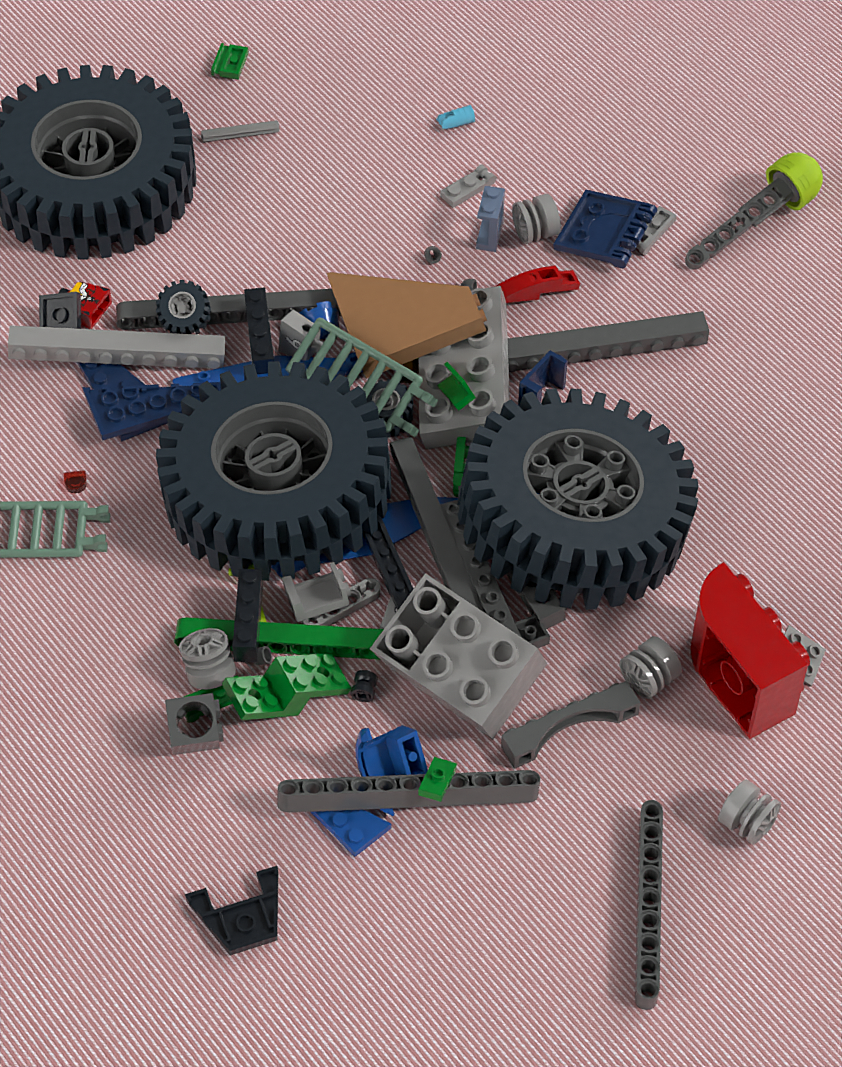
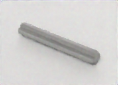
[201,120,280,142]

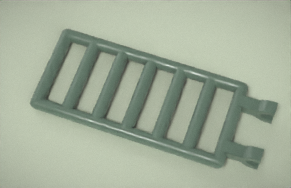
[286,317,438,437]
[0,501,111,558]

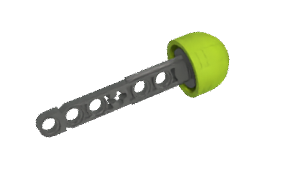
[685,152,823,270]

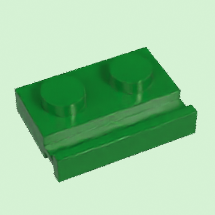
[211,43,249,80]

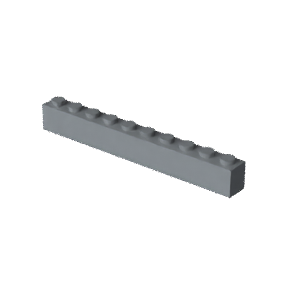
[8,325,225,369]

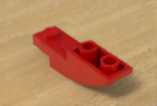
[494,265,580,303]

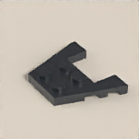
[185,866,279,956]

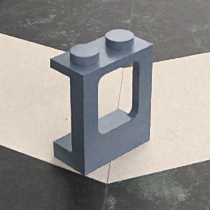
[476,186,505,252]

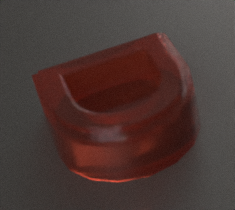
[64,470,87,494]

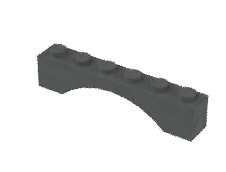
[501,681,641,769]

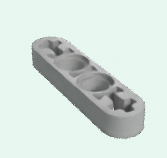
[302,578,380,626]

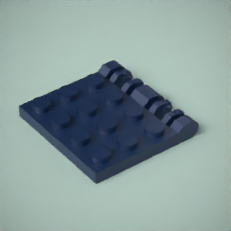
[553,190,657,269]

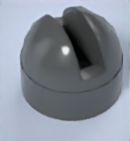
[424,246,442,264]
[461,279,477,290]
[256,646,272,665]

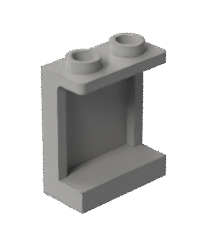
[282,562,351,622]

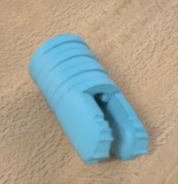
[436,105,475,129]

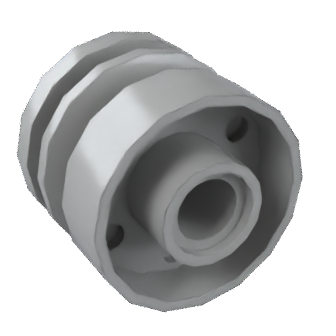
[512,194,561,244]
[179,628,236,689]
[619,636,682,699]
[718,779,782,845]

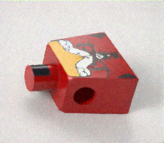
[59,281,112,329]

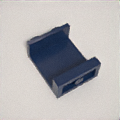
[518,350,568,406]

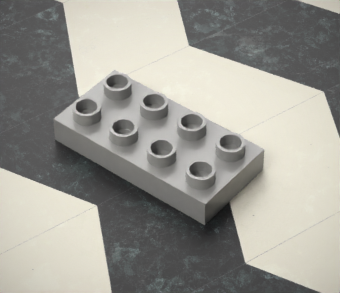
[419,286,510,449]

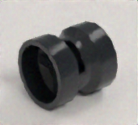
[351,670,378,702]

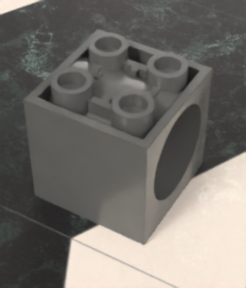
[165,693,224,755]

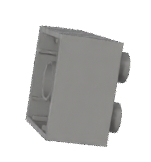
[370,573,547,740]

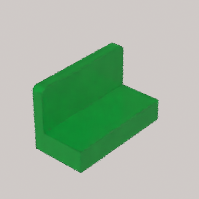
[437,362,476,411]

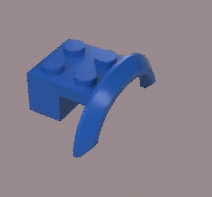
[355,725,428,816]

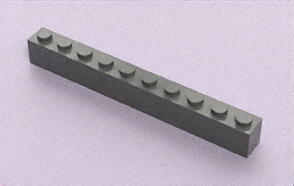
[508,311,709,372]

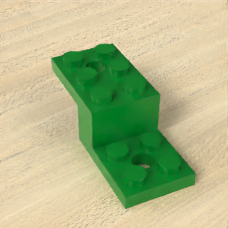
[222,653,352,720]

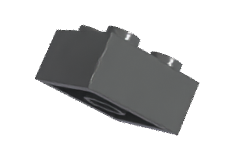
[515,615,550,648]

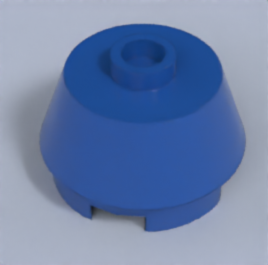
[299,301,339,339]

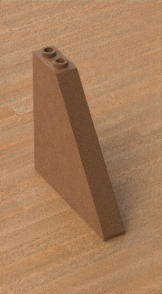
[327,272,487,379]

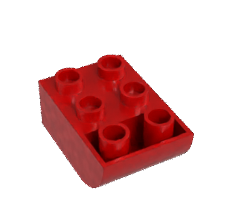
[690,562,810,739]

